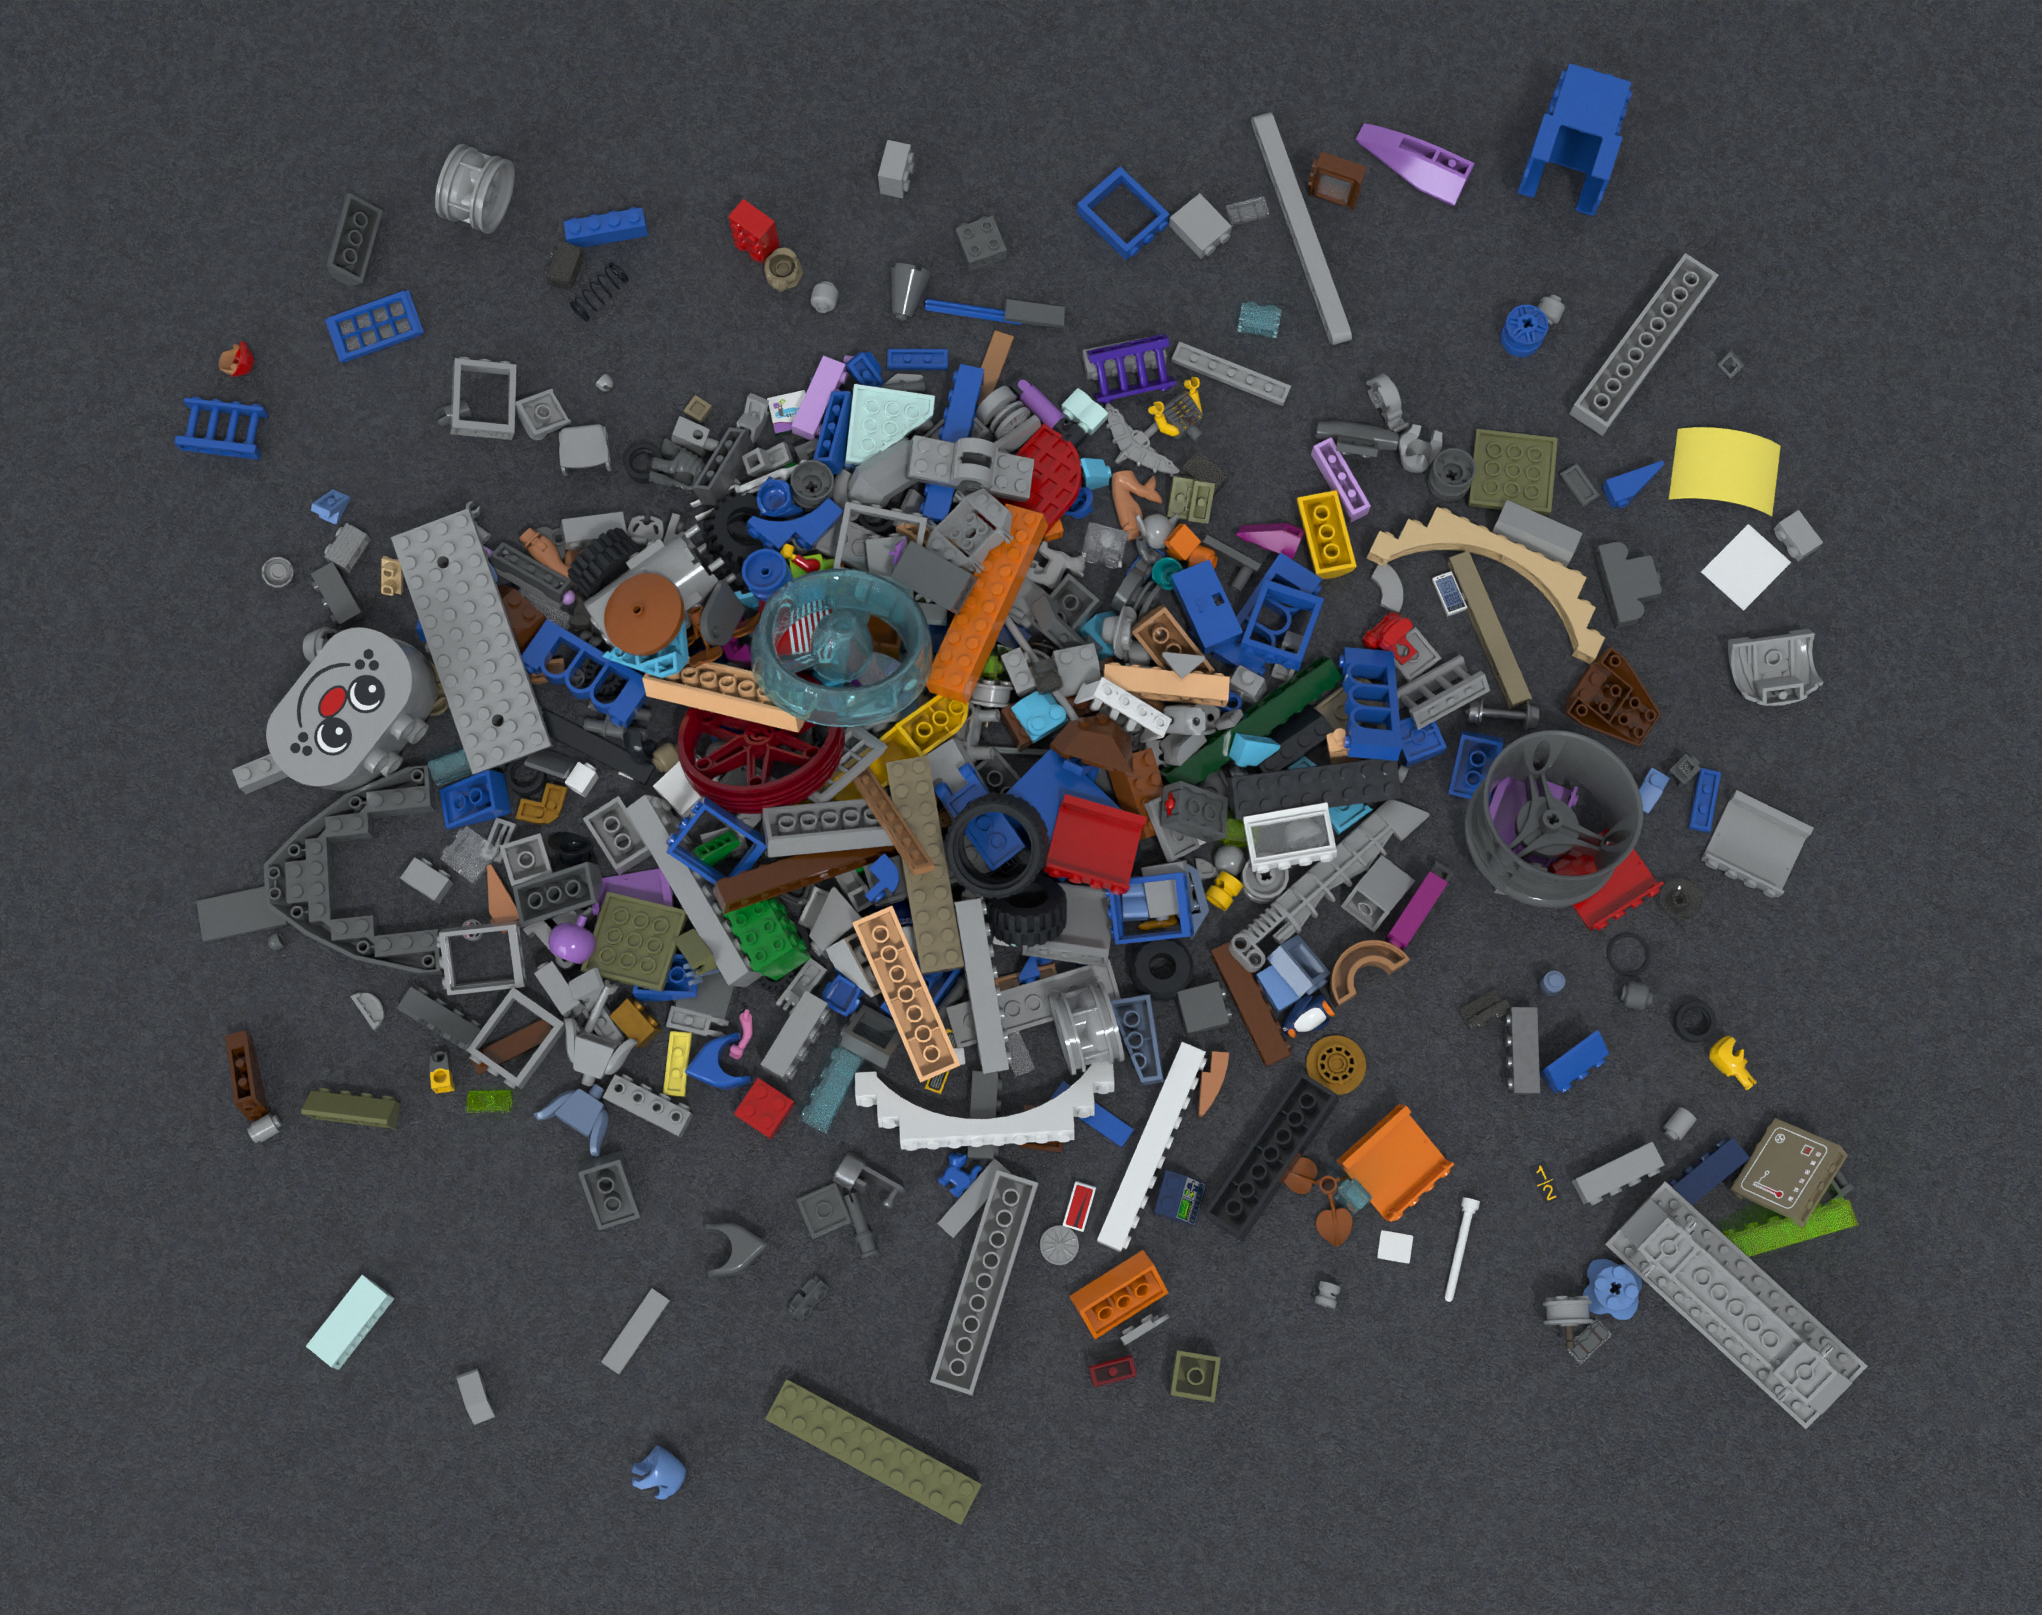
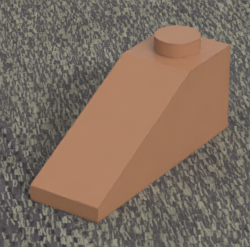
[487,864,520,934]

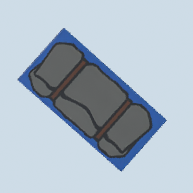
[1125,545,1166,586]

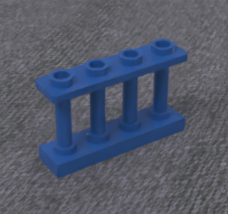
[174,397,269,460]

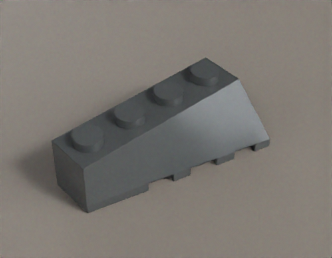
[397,987,483,1054]

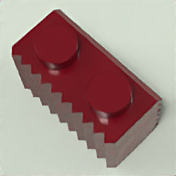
[1089,1355,1137,1388]

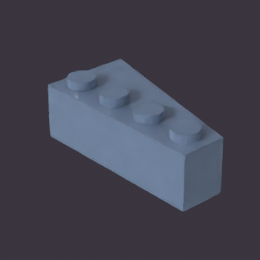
[1110,994,1165,1085]

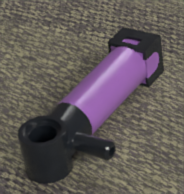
[1010,373,1087,449]

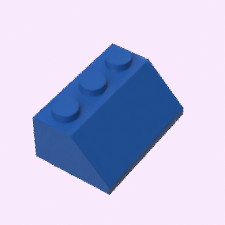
[1540,1030,1609,1094]

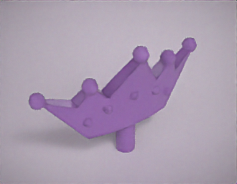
[889,537,907,565]

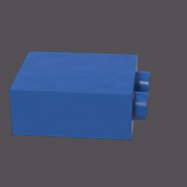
[1005,749,1122,883]

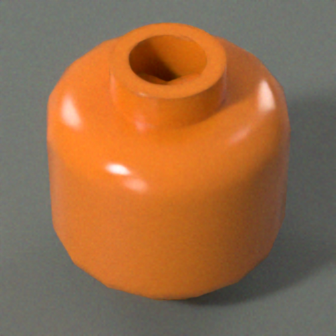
[1186,545,1218,569]

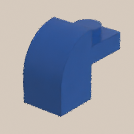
[865,854,900,904]

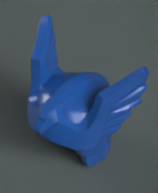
[757,476,805,520]

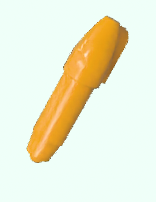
[1138,915,1178,930]

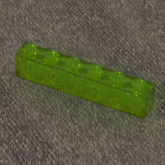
[1724,1196,1858,1257]

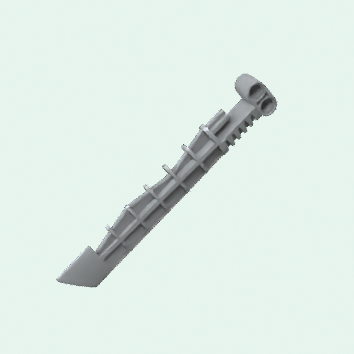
[1228,800,1429,972]

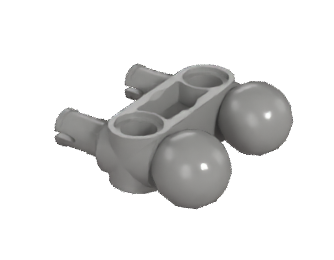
[942,703,1001,764]

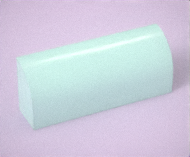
[306,1275,395,1370]

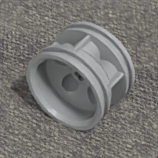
[435,144,515,234]
[1049,982,1124,1075]

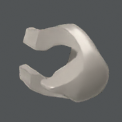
[1398,424,1443,473]

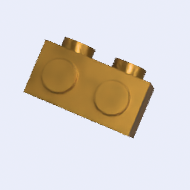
[609,998,662,1048]

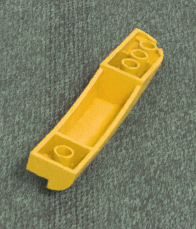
[792,695,969,806]

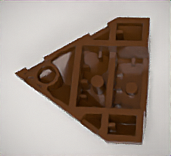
[498,586,547,656]
[1050,713,1133,777]

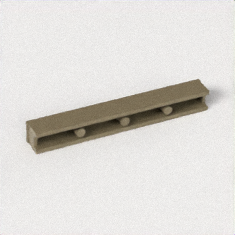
[1447,550,1532,710]

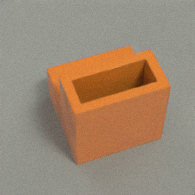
[1163,524,1201,560]

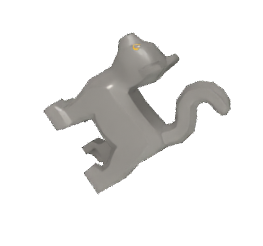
[1025,541,1086,591]

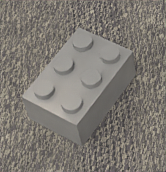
[583,796,652,875]

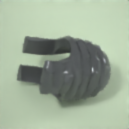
[648,439,706,490]

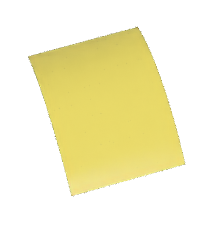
[1669,427,1781,516]

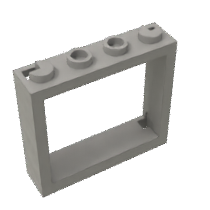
[831,500,927,594]

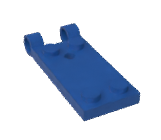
[934,762,1028,872]

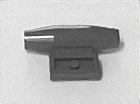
[1316,421,1399,458]

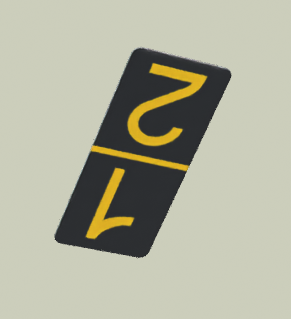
[1529,1162,1560,1204]

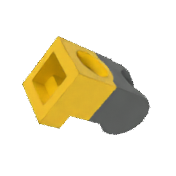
[429,1050,455,1094]

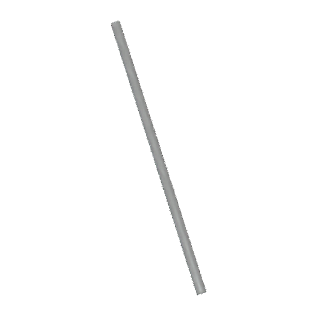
[970,570,1079,721]

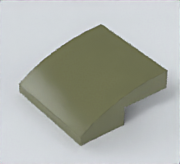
[1166,475,1215,524]

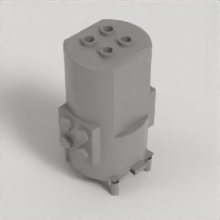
[584,524,736,648]

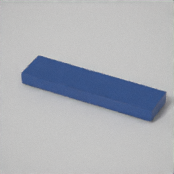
[1051,1081,1134,1148]

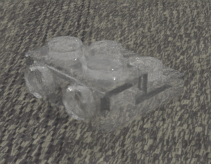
[440,826,501,885]

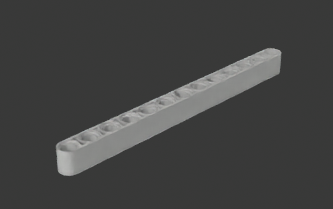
[1251,112,1352,345]

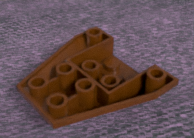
[1565,647,1661,747]

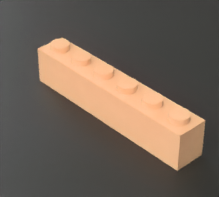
[1102,662,1230,707]

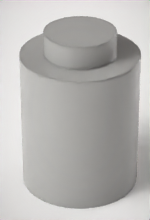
[1663,1107,1697,1141]

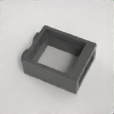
[840,1005,903,1069]

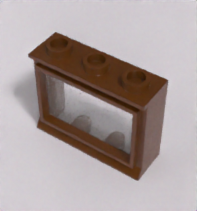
[1307,151,1367,211]

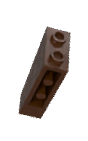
[225,1030,269,1121]

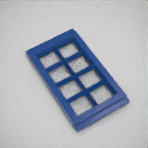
[325,290,424,363]

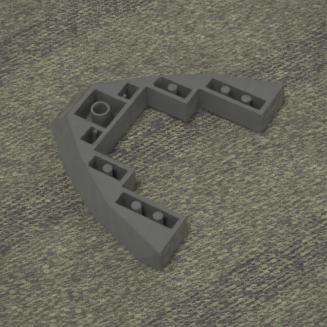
[264,765,445,975]

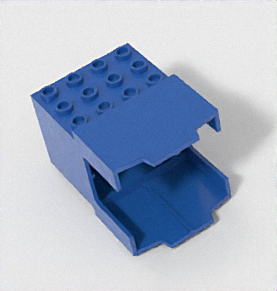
[1517,63,1632,216]

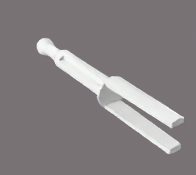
[690,460,807,521]

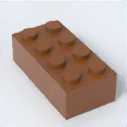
[1108,748,1164,840]

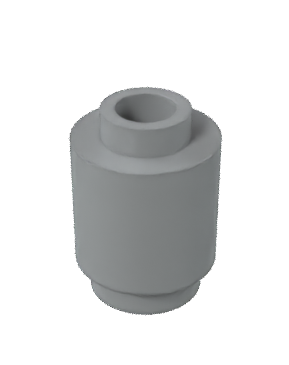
[247,1113,282,1143]

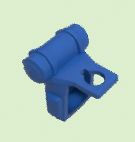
[822,966,865,1017]

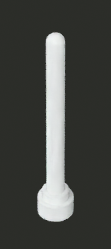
[1445,1197,1480,1302]

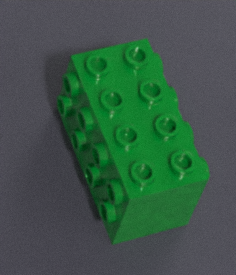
[721,896,811,981]

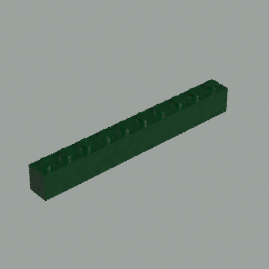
[1159,656,1342,786]

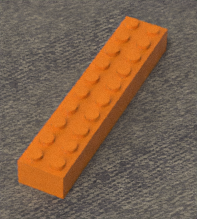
[924,504,1048,704]

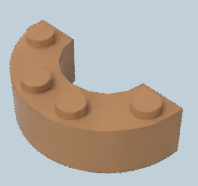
[1329,940,1410,1009]

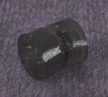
[1029,658,1064,695]

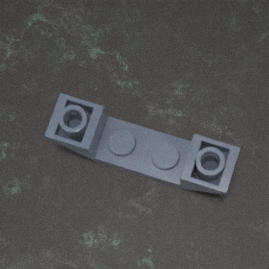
[1169,859,1209,941]

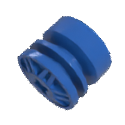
[1500,305,1548,357]

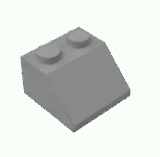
[1051,643,1101,697]

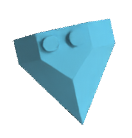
[602,619,689,678]

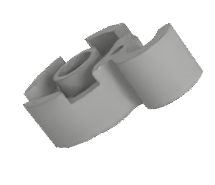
[1366,373,1409,433]

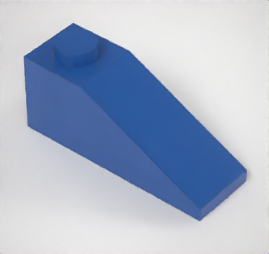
[1602,461,1664,509]

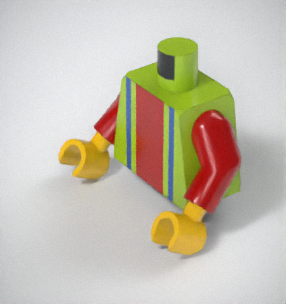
[780,544,834,579]

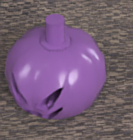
[548,914,596,964]

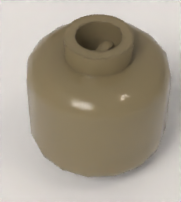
[652,742,679,773]

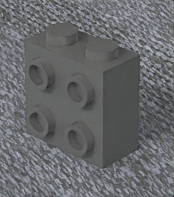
[955,216,1007,271]
[1176,982,1232,1036]

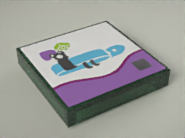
[766,389,806,437]

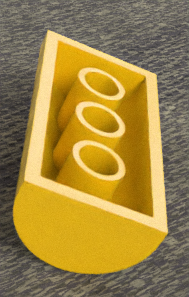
[1297,490,1357,579]

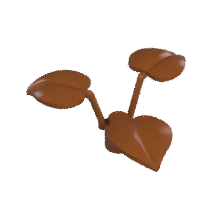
[686,606,761,667]
[1284,1157,1356,1247]

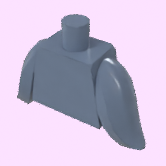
[534,1084,609,1157]

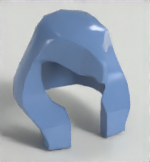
[632,1445,686,1500]

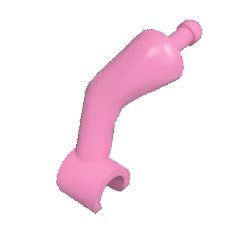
[729,1009,753,1059]

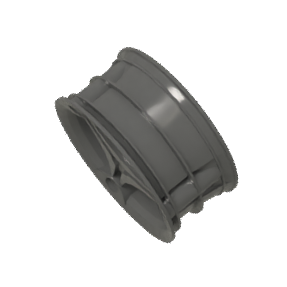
[1465,730,1643,908]

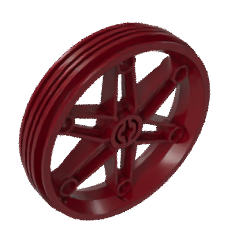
[678,668,845,814]

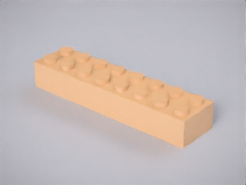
[642,657,816,733]
[853,906,960,1083]

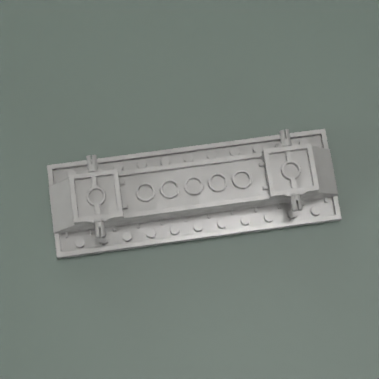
[391,509,552,774]
[1605,1181,1867,1429]

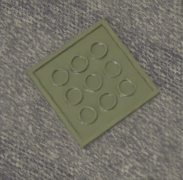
[1468,429,1558,515]
[581,892,688,993]

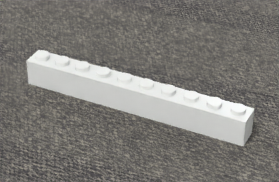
[1097,1042,1207,1252]

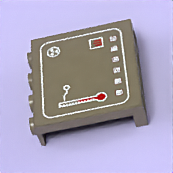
[1731,1118,1848,1228]

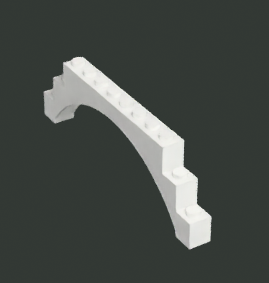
[855,1061,1114,1151]

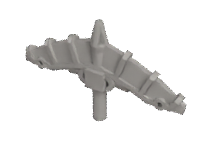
[1104,403,1180,477]

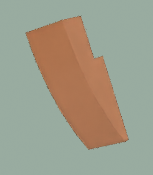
[1198,1051,1229,1118]

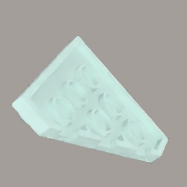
[845,384,935,465]

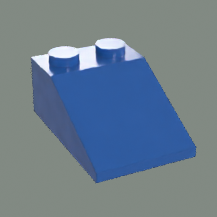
[1448,730,1503,803]
[439,769,511,830]
[633,954,700,1002]

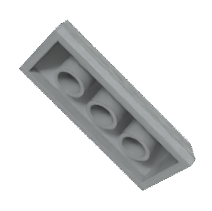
[1492,500,1582,568]

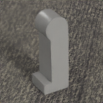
[523,920,576,970]

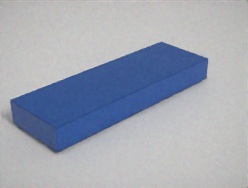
[887,349,948,370]
[1688,768,1721,833]

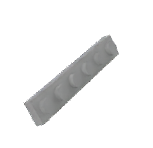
[1171,342,1291,406]

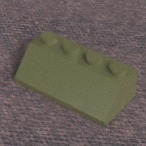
[301,1088,401,1129]

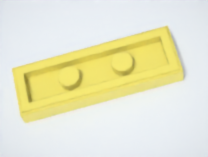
[663,1031,692,1097]

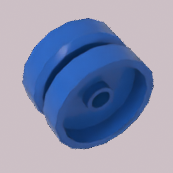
[742,548,793,602]

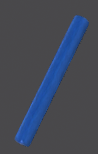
[925,299,1022,325]

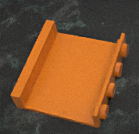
[1336,1104,1455,1222]

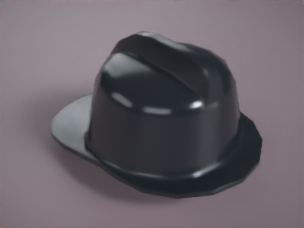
[547,832,594,865]

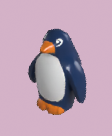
[1281,993,1335,1038]

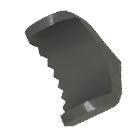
[705,1223,768,1277]

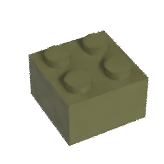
[1169,1350,1221,1403]

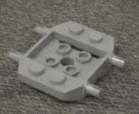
[925,488,1013,573]

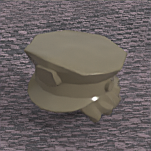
[764,247,803,292]

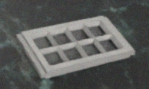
[807,723,888,803]

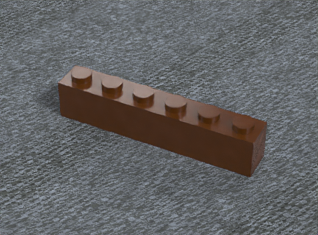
[1210,942,1291,1068]

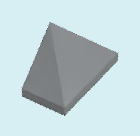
[1161,652,1205,679]

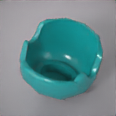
[1152,558,1184,591]

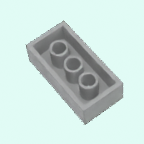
[761,990,831,1083]

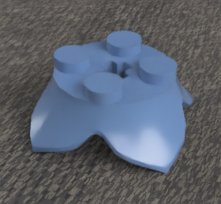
[1582,1259,1642,1320]

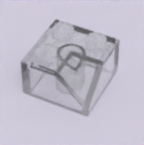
[1082,522,1129,569]

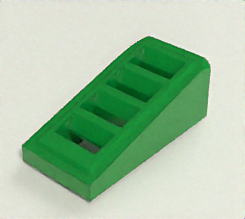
[693,830,741,867]

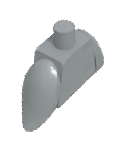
[564,1018,638,1086]

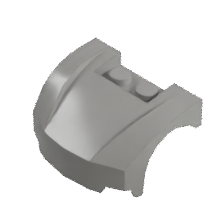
[1728,629,1823,706]

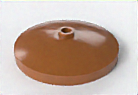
[604,573,685,656]

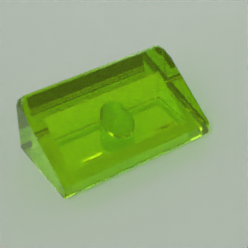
[466,1090,512,1113]

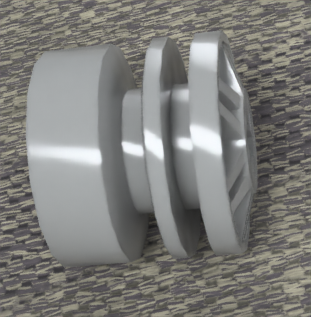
[976,386,1030,439]

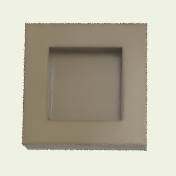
[683,395,712,424]

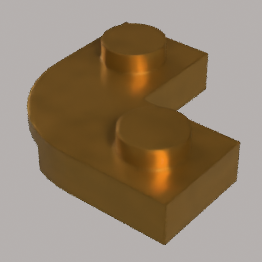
[516,783,568,825]

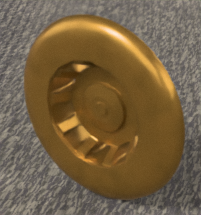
[1306,1035,1366,1095]

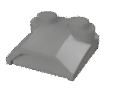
[515,389,571,440]

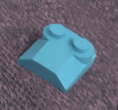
[1011,687,1069,743]

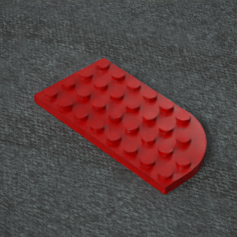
[963,423,1083,557]

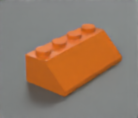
[1069,1250,1168,1339]

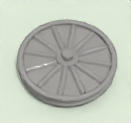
[1040,1225,1079,1265]

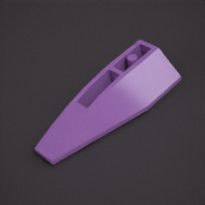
[1355,123,1475,206]

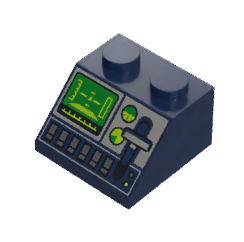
[1153,1170,1206,1226]

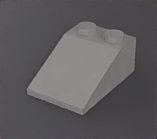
[826,933,881,997]

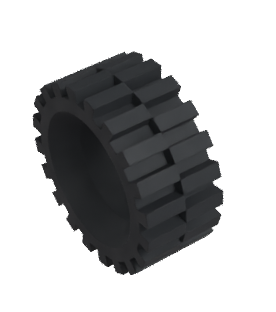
[568,528,642,599]

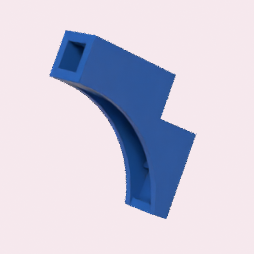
[746,498,844,553]

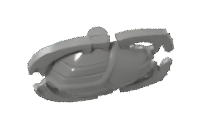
[627,515,664,551]

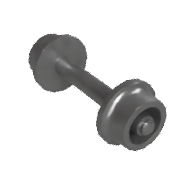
[1465,698,1541,730]

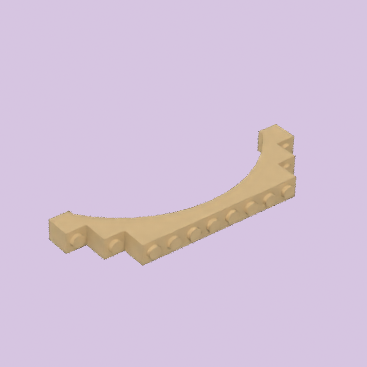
[1366,507,1605,664]

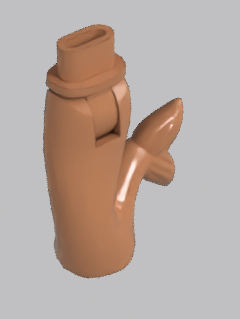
[1111,471,1162,541]
[519,528,583,587]

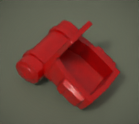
[1362,612,1417,665]

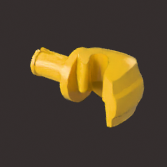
[1709,1036,1757,1090]

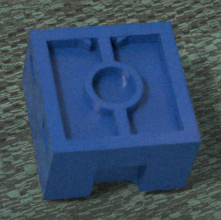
[1400,717,1447,767]

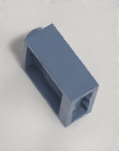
[1267,935,1331,997]

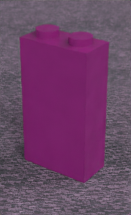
[1384,871,1448,951]

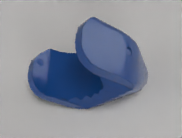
[685,1033,752,1090]

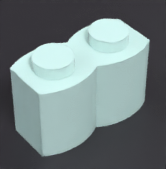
[1061,388,1108,436]

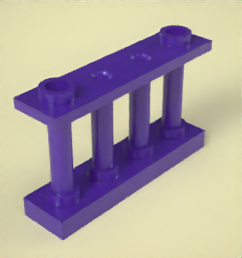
[1086,334,1176,404]

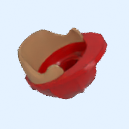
[219,341,254,377]

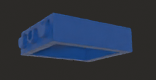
[1077,166,1170,260]
[1240,579,1324,671]
[666,796,766,885]
[1106,871,1194,945]

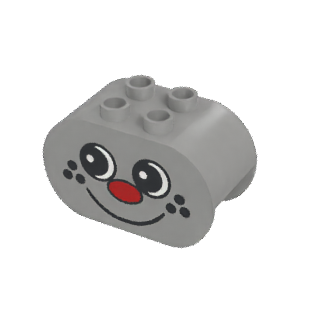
[266,628,437,792]

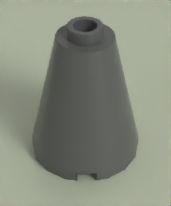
[891,263,931,321]

